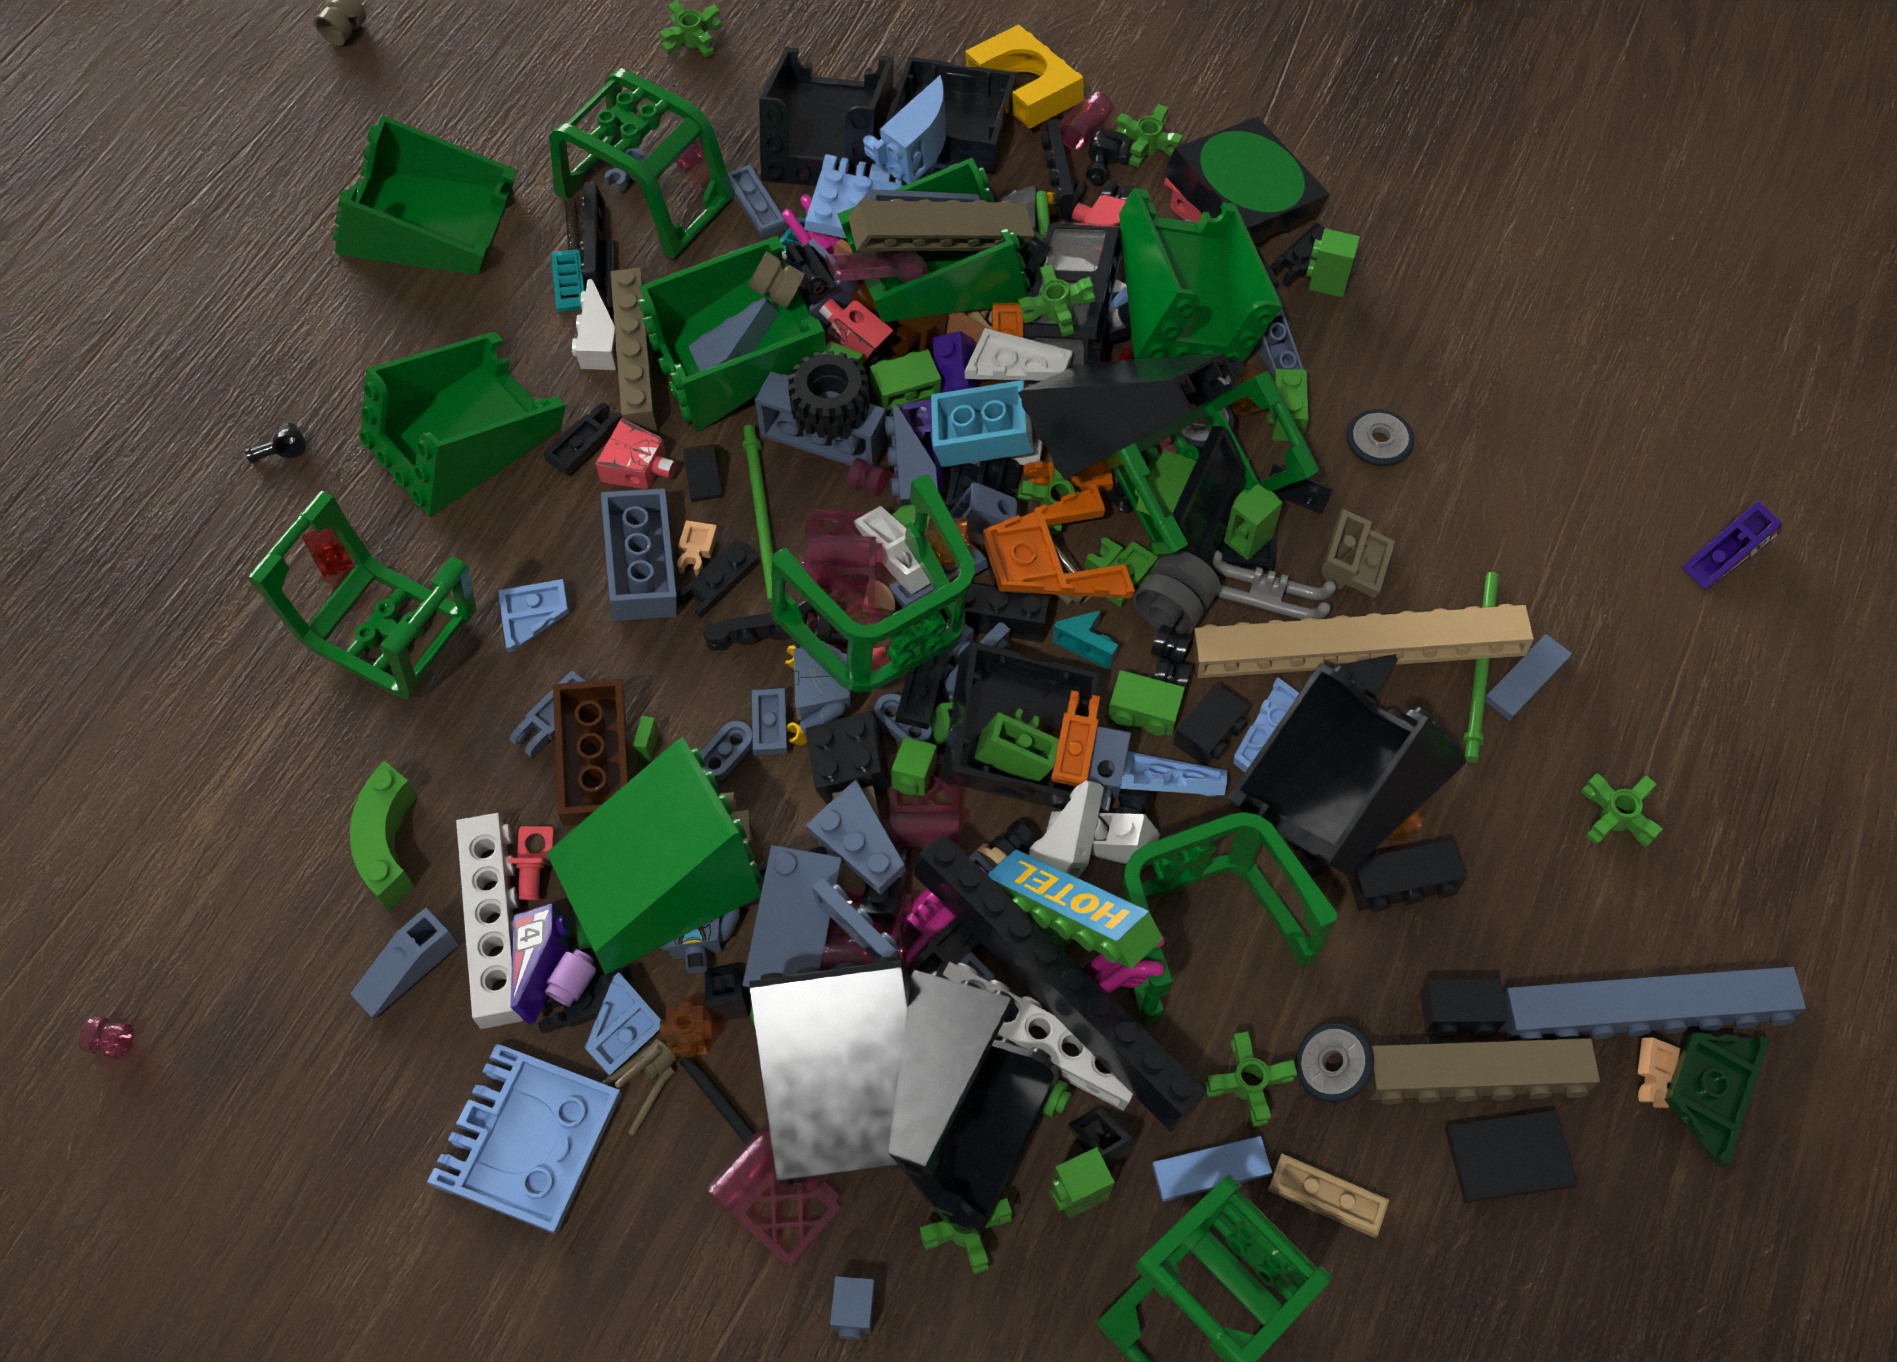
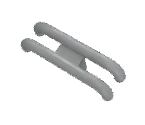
[1210,550,1336,619]

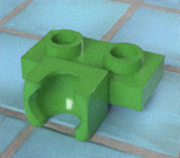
[1085,537,1159,608]

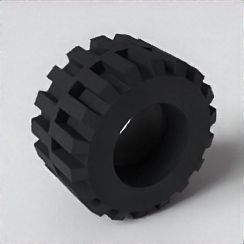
[788,351,870,438]

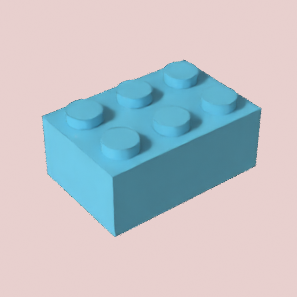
[931,380,1033,467]

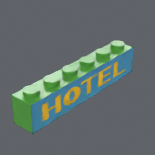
[987,850,1163,969]

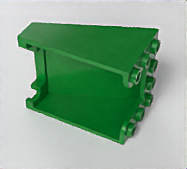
[332,115,517,275]
[837,158,1030,322]
[1119,188,1283,362]
[637,235,827,432]
[359,331,565,517]
[547,737,762,975]

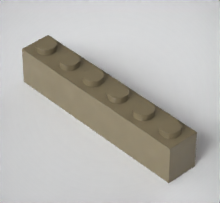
[848,198,1035,251]
[610,268,658,433]
[1367,1038,1600,1105]

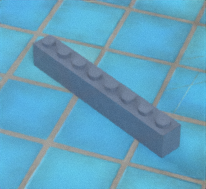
[1503,967,1806,1041]

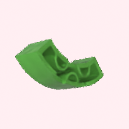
[350,761,418,912]

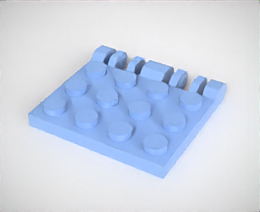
[804,154,929,239]
[427,1044,622,1235]

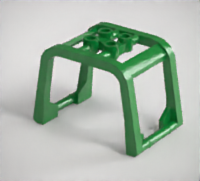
[549,69,734,259]
[1103,370,1320,555]
[771,475,975,692]
[247,491,477,699]
[1121,812,1338,1026]
[1096,1175,1334,1362]

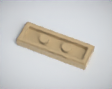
[1267,1154,1389,1238]

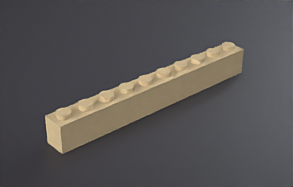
[1193,604,1534,678]

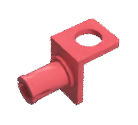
[508,826,554,901]

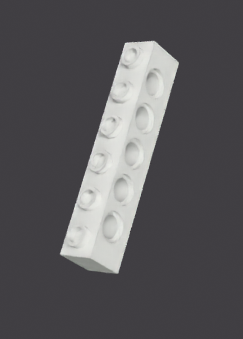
[456,813,524,1029]
[943,961,1133,1111]

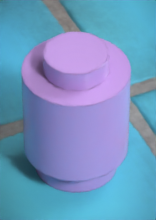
[545,949,597,1007]

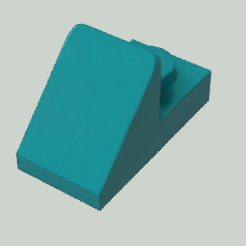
[1052,611,1118,670]

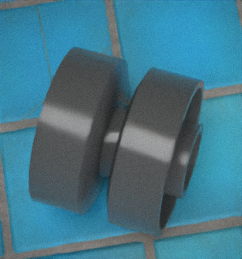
[1133,550,1221,634]

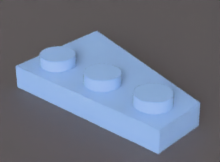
[1234,677,1299,772]
[1120,751,1228,796]

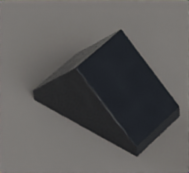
[683,444,723,502]
[1331,654,1397,701]
[705,962,748,1023]
[1068,1106,1135,1170]

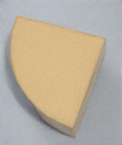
[863,578,895,616]
[973,843,1007,868]

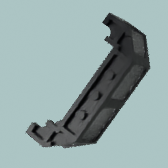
[1023,220,1123,382]

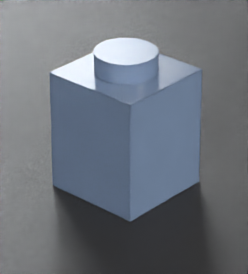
[830,1276,876,1340]

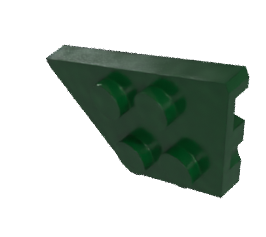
[1664,1033,1771,1167]

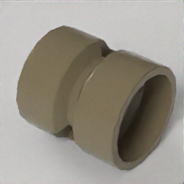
[314,0,366,46]
[747,251,805,309]

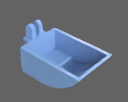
[863,75,946,184]

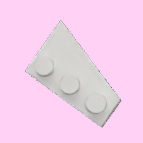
[965,328,1073,381]

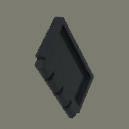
[1172,426,1247,565]

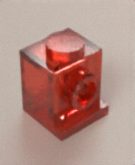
[302,527,354,579]

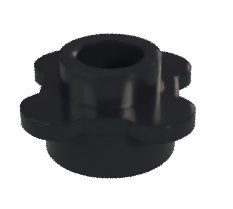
[1105,481,1132,513]

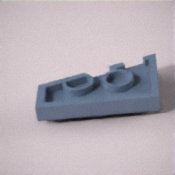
[806,779,906,895]

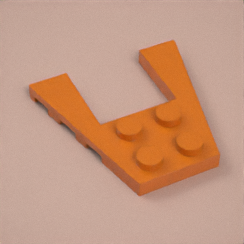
[982,484,1135,598]

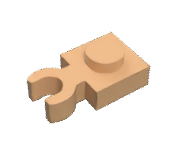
[677,520,718,576]
[1637,1038,1680,1108]

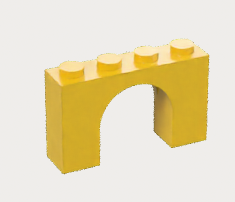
[965,24,1085,128]

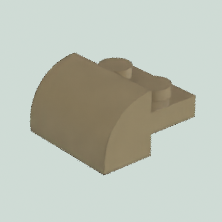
[1322,509,1395,598]

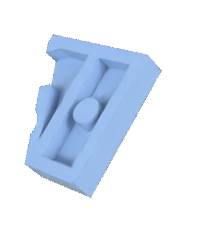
[498,579,569,652]
[584,972,665,1075]

